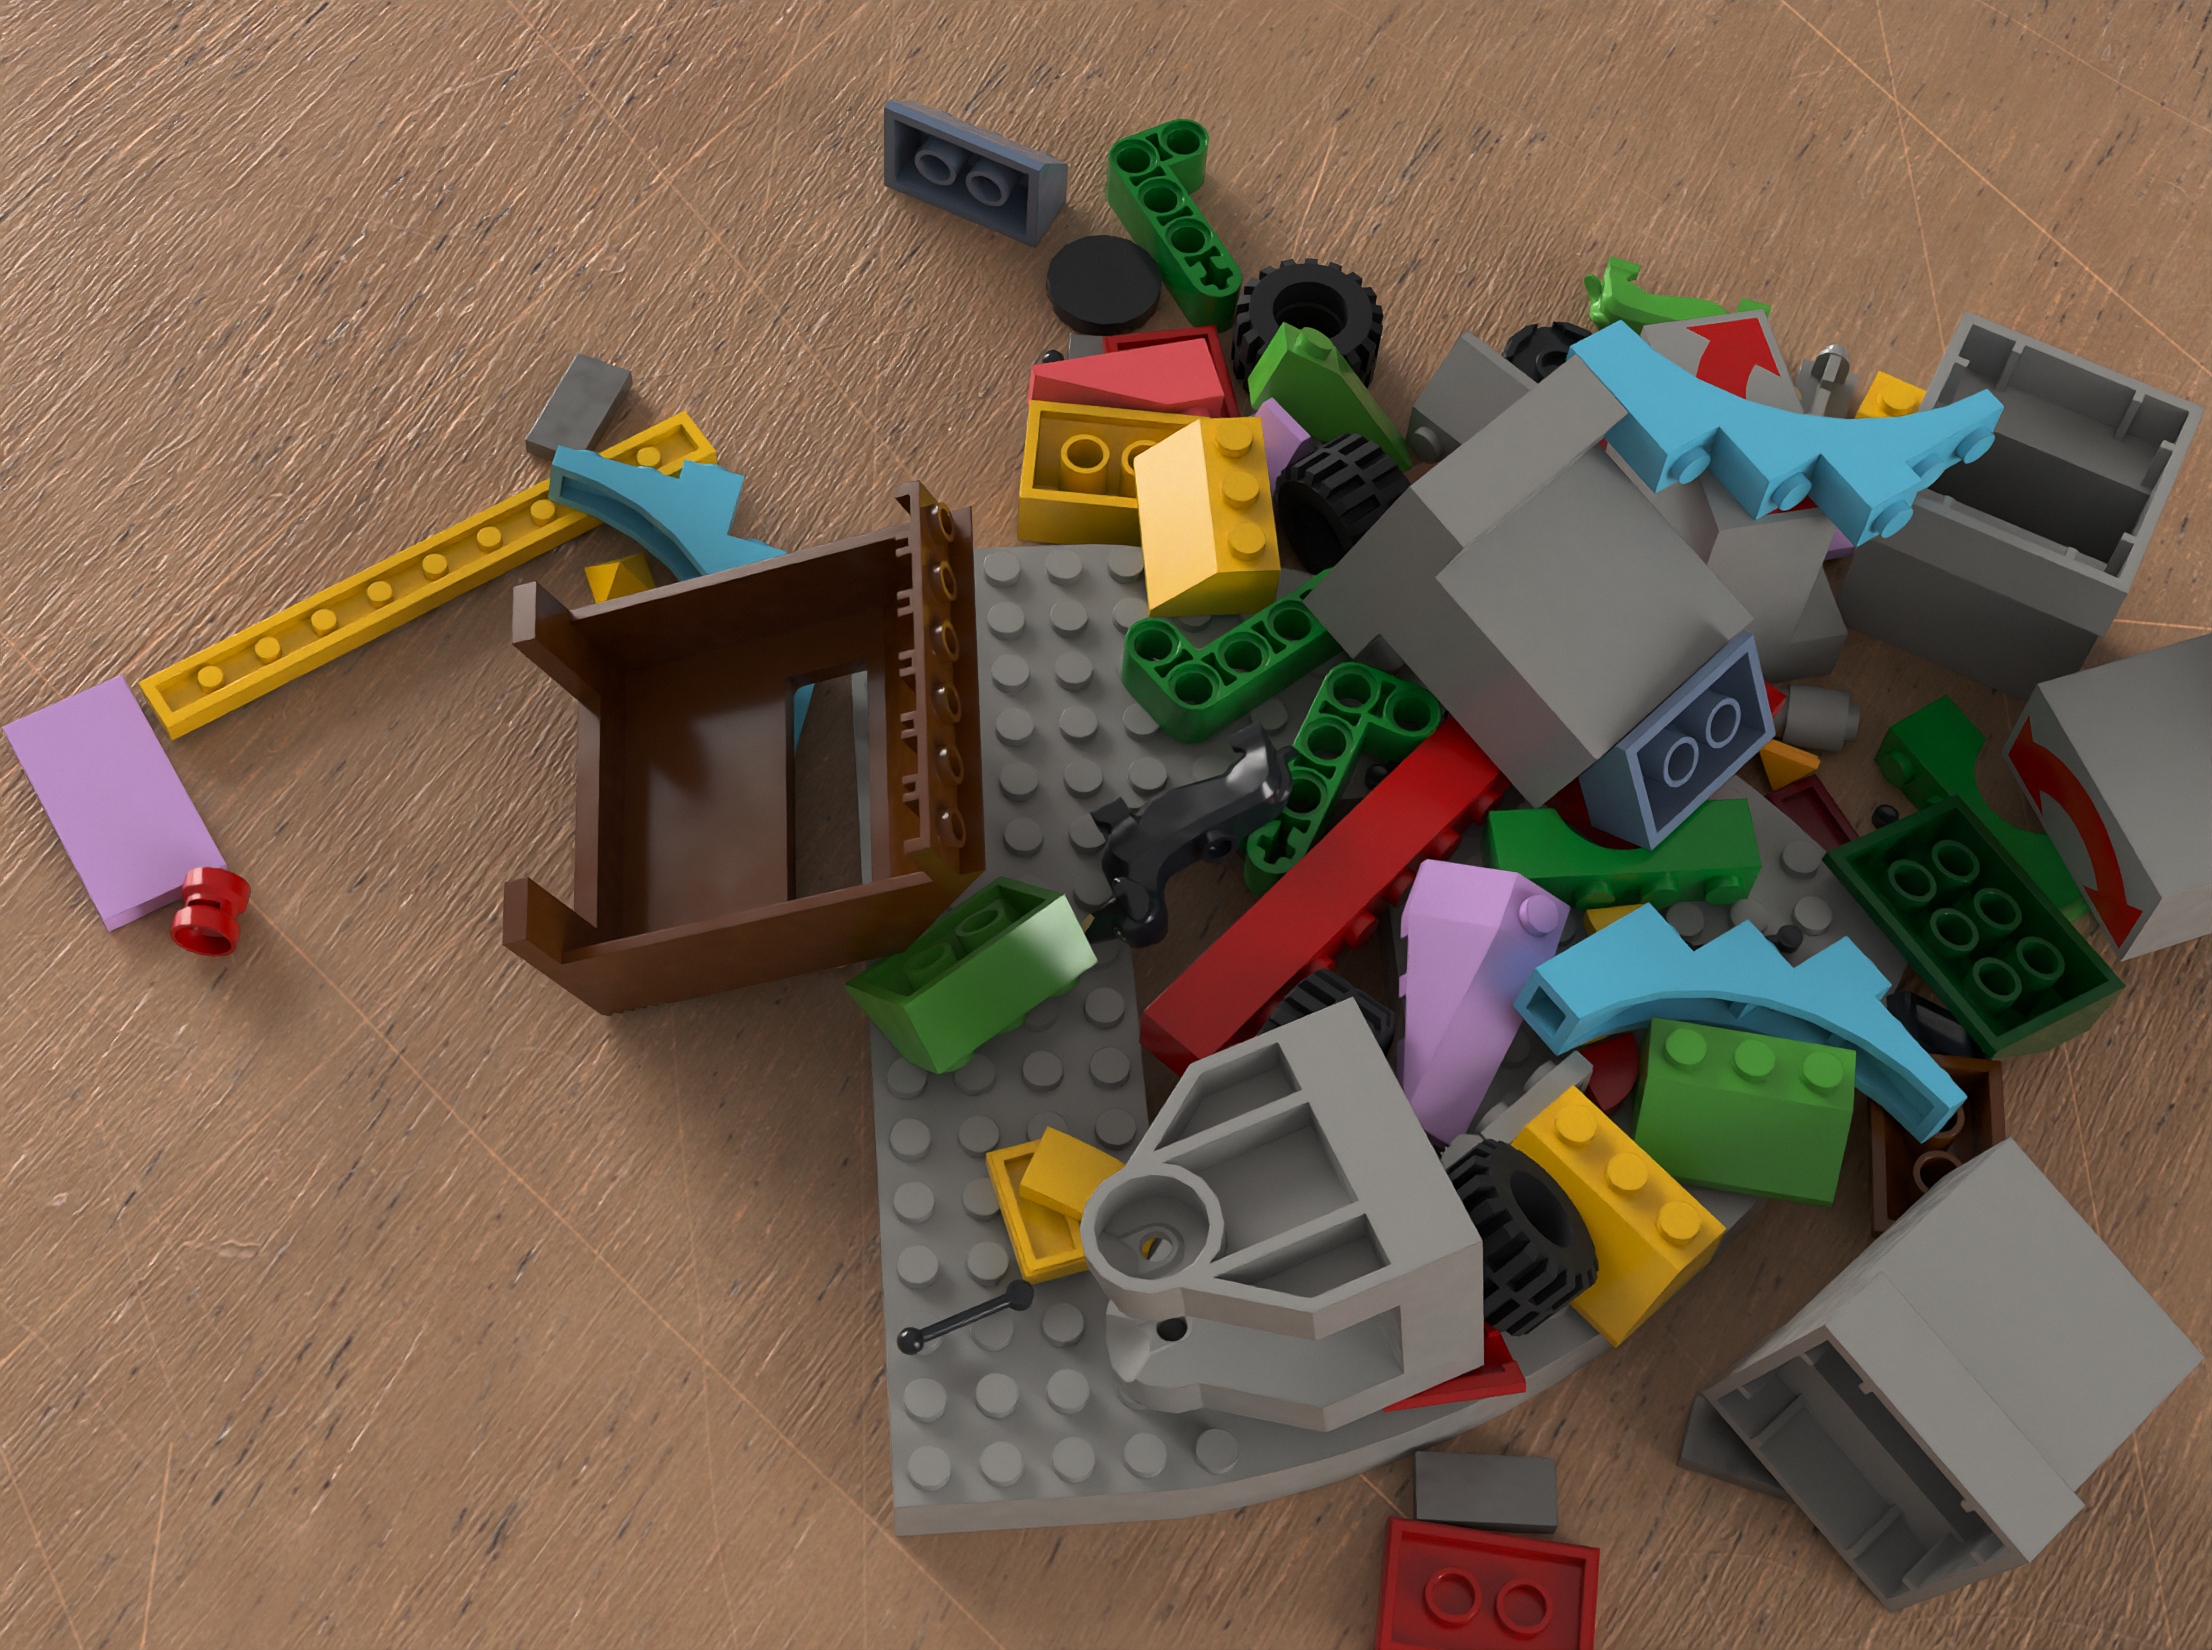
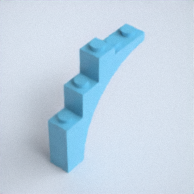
[1566,320,2004,547]
[548,445,815,758]
[1512,902,1967,1144]

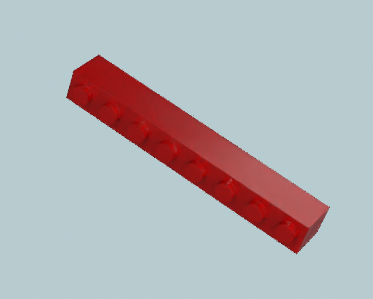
[1138,715,1512,1078]

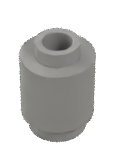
[1773,683,1860,753]

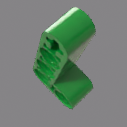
[1105,119,1243,333]
[1121,567,1344,744]
[1244,662,1442,898]

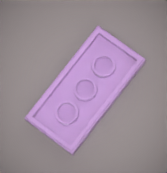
[2,674,228,932]

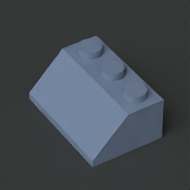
[884,100,1068,248]
[1578,631,1776,851]

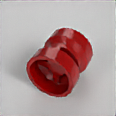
[170,867,251,957]

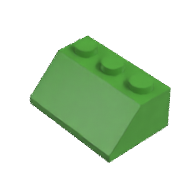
[844,876,1098,1075]
[1629,1017,1856,1208]

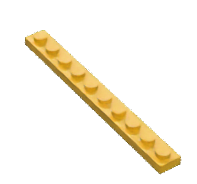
[138,411,717,741]

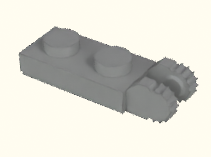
[1439,1050,1593,1170]

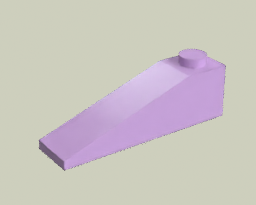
[1396,859,1570,1150]

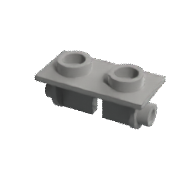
[1794,344,1859,419]

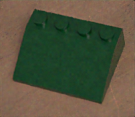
[1821,794,2126,1059]

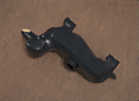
[1081,720,1300,949]

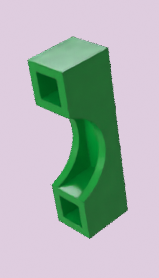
[1874,695,2091,923]
[1480,798,1762,912]

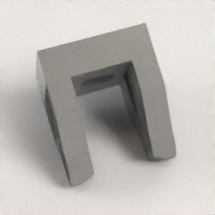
[1080,997,1484,1433]

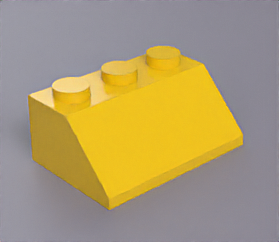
[1017,400,1210,547]
[1133,417,1281,617]
[1510,1085,1727,1348]

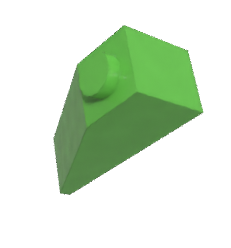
[1248,322,1412,472]

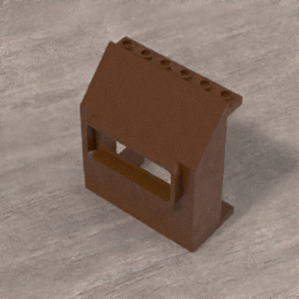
[502,480,986,1016]

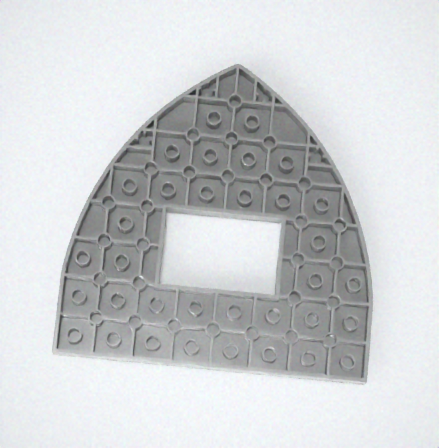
[850,544,1908,1536]

